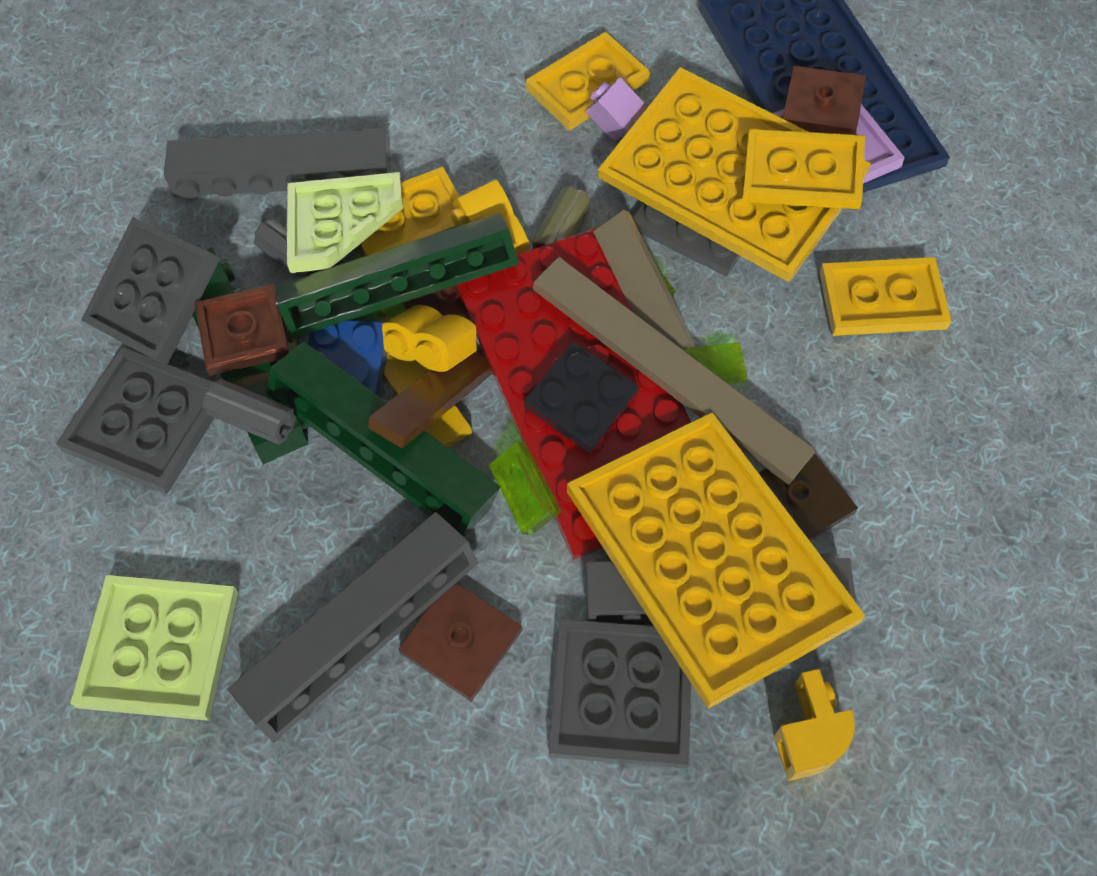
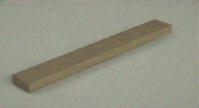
[533,257,816,485]

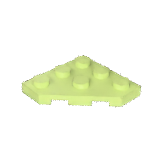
[287,172,403,273]

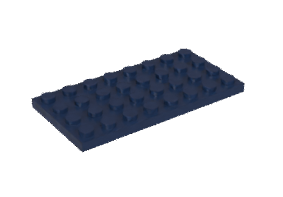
[699,0,950,193]

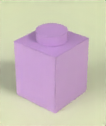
[585,77,648,142]

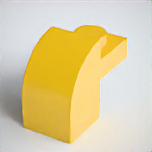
[774,669,855,781]

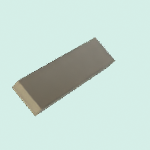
[593,210,695,351]

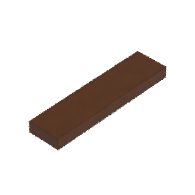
[368,352,492,448]

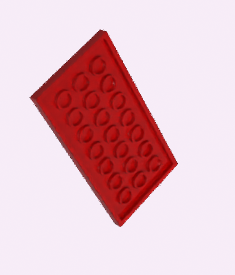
[455,228,692,560]

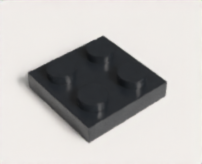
[524,342,640,454]

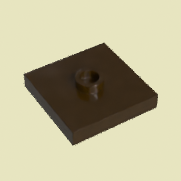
[758,453,858,541]

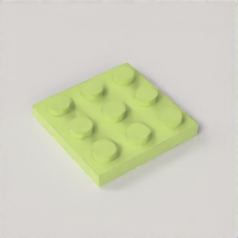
[70,575,238,721]

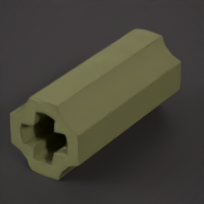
[531,186,590,250]

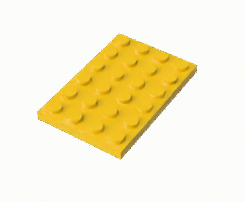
[598,67,871,282]
[567,412,865,709]

